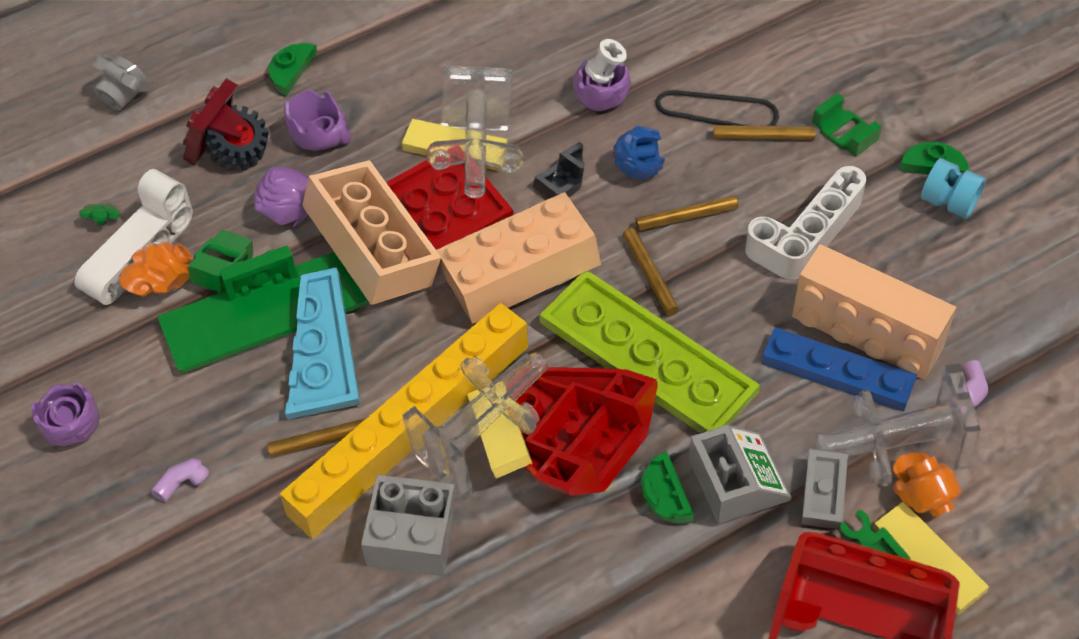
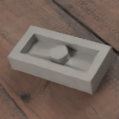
[801,449,848,529]

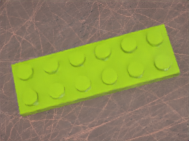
[539,271,760,433]

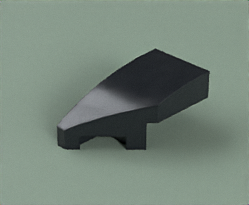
[533,142,584,199]

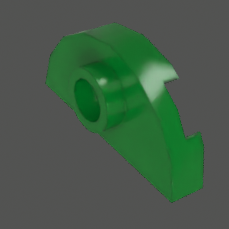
[268,43,317,96]
[899,142,970,175]
[641,451,694,524]

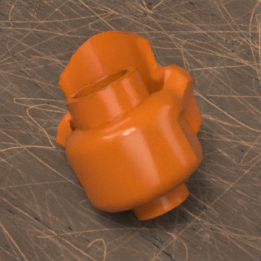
[119,242,193,297]
[892,452,962,518]

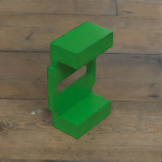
[812,93,882,157]
[188,230,253,293]

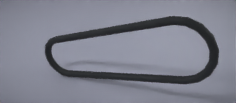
[656,90,779,126]

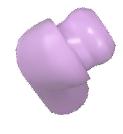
[952,360,988,410]
[151,458,209,502]

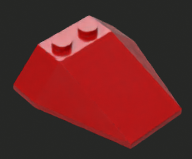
[504,366,658,496]

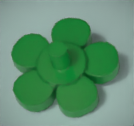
[79,204,120,226]

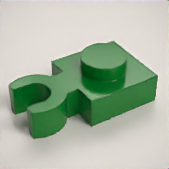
[839,509,910,560]

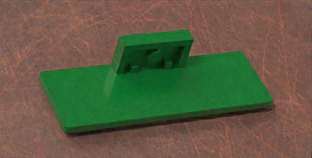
[158,245,370,374]

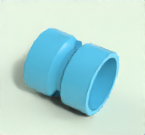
[921,158,986,219]

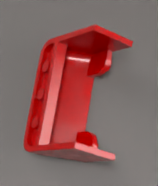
[768,532,960,639]

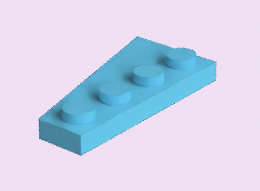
[285,267,361,420]

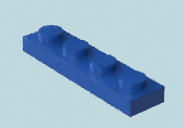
[762,327,917,412]

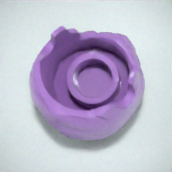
[573,60,631,111]
[284,90,352,151]
[254,166,308,228]
[31,382,100,446]

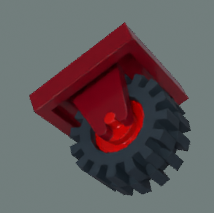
[182,78,269,171]

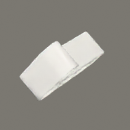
[745,166,866,280]
[74,169,193,305]

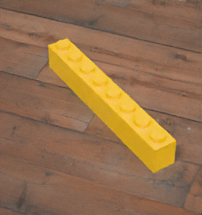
[280,302,528,540]

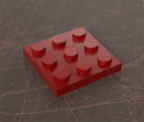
[386,142,514,250]

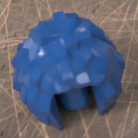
[613,126,665,180]

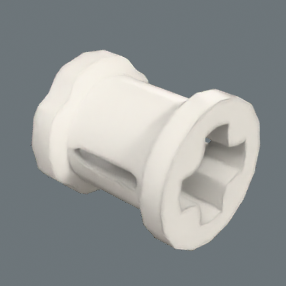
[585,39,627,84]

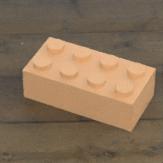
[302,160,441,305]
[436,192,602,324]
[792,244,957,380]

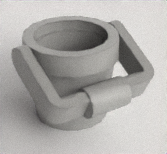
[93,54,153,111]

